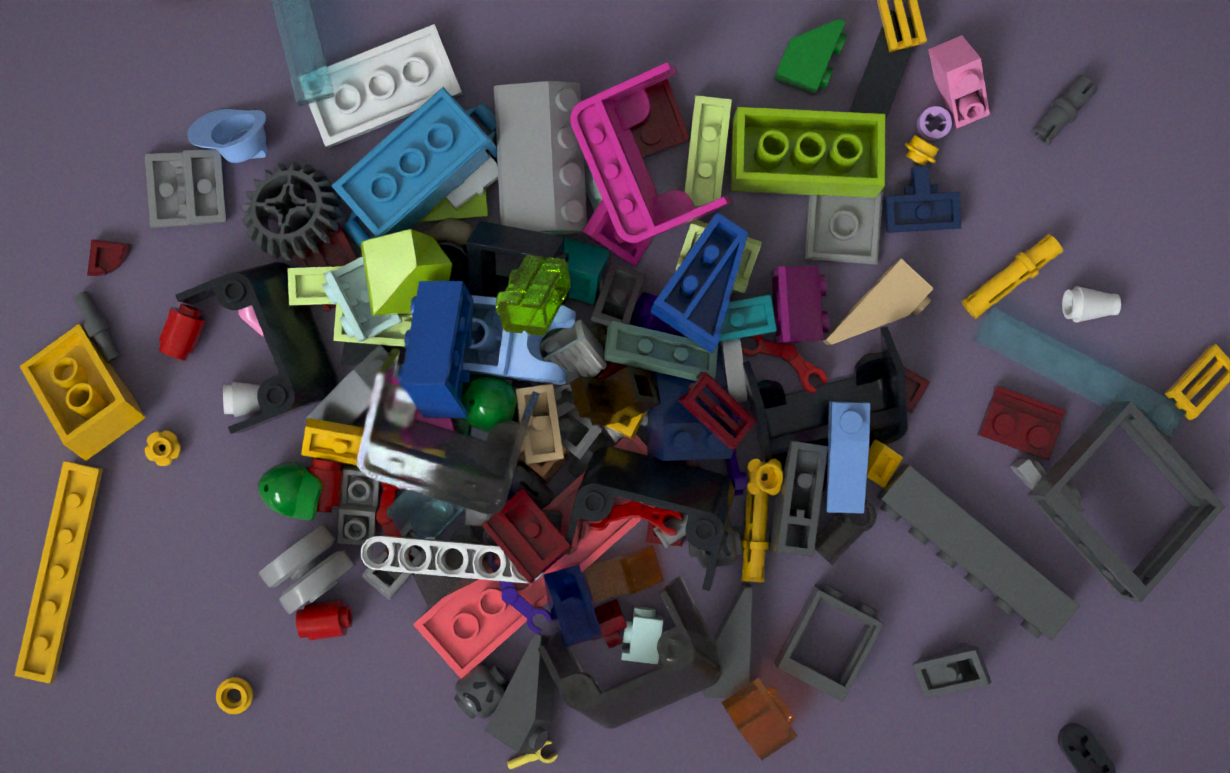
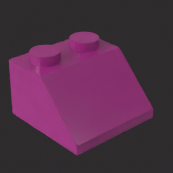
[771,266,829,344]

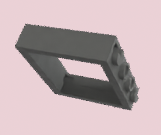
[1027,401,1225,602]

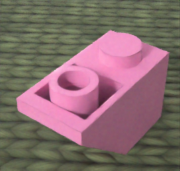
[928,35,990,129]

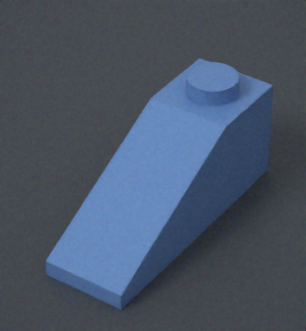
[826,401,870,513]

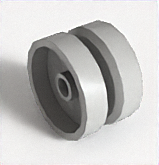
[258,524,355,615]

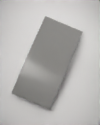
[1009,458,1084,513]
[337,465,381,545]

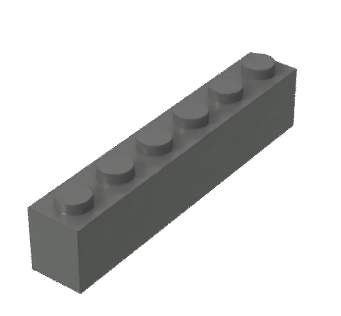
[876,464,1080,640]

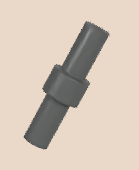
[74,291,120,363]

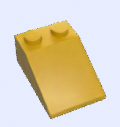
[19,324,146,461]

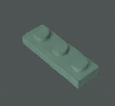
[604,321,718,381]

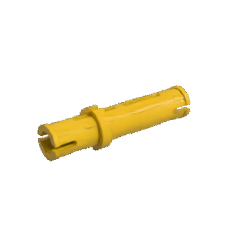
[961,234,1063,319]
[741,471,770,582]

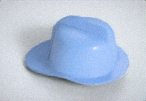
[187,109,268,163]

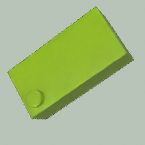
[731,107,885,198]

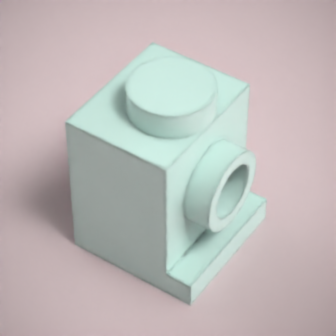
[621,607,663,664]

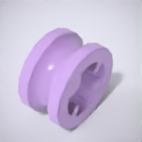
[916,106,952,141]

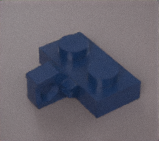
[884,166,961,233]

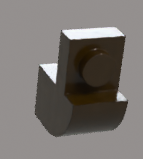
[570,367,660,426]

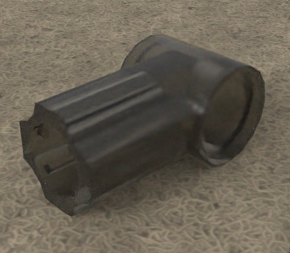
[815,500,877,565]

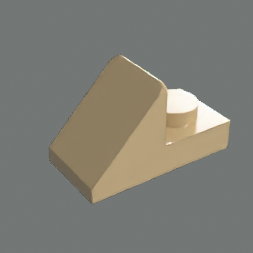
[515,384,564,464]

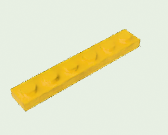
[14,461,103,684]

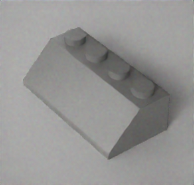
[494,81,587,235]

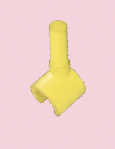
[507,739,558,770]

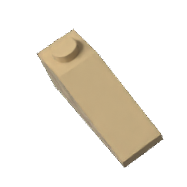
[822,258,934,346]

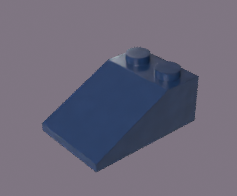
[647,344,733,461]

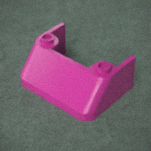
[570,62,733,243]

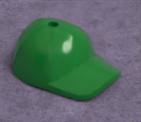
[461,374,517,433]
[258,462,323,521]

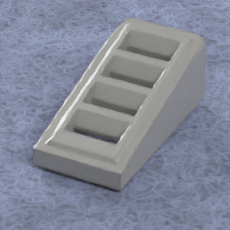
[362,519,435,600]

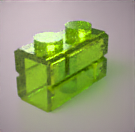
[496,255,571,336]

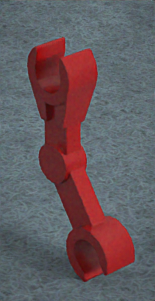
[741,335,827,394]
[376,470,412,558]
[589,500,683,536]

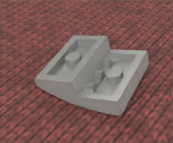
[144,149,226,228]

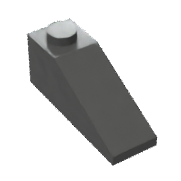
[304,345,402,426]
[768,441,828,557]
[697,583,753,699]
[485,633,558,754]

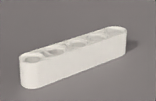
[361,535,545,583]

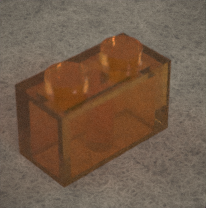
[721,678,798,761]

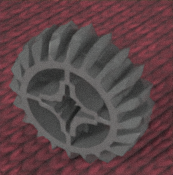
[241,161,342,261]

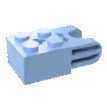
[463,295,576,385]

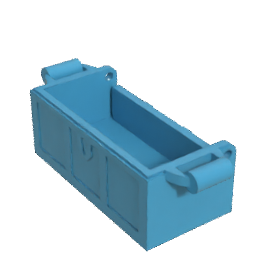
[332,87,497,249]

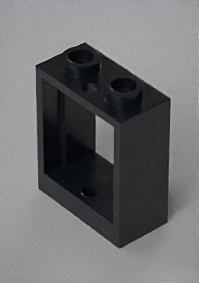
[466,221,570,305]

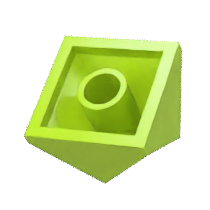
[360,229,452,316]

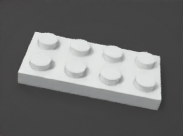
[298,24,463,148]

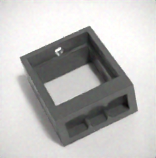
[774,584,884,702]

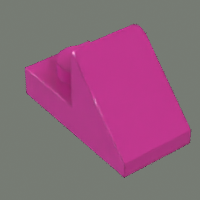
[583,200,653,267]

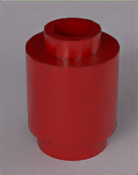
[158,303,206,360]
[307,458,344,513]
[295,599,353,641]

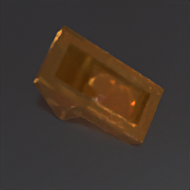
[584,545,664,603]

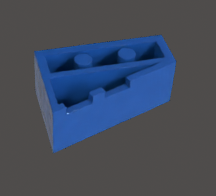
[650,212,748,354]
[398,281,474,418]

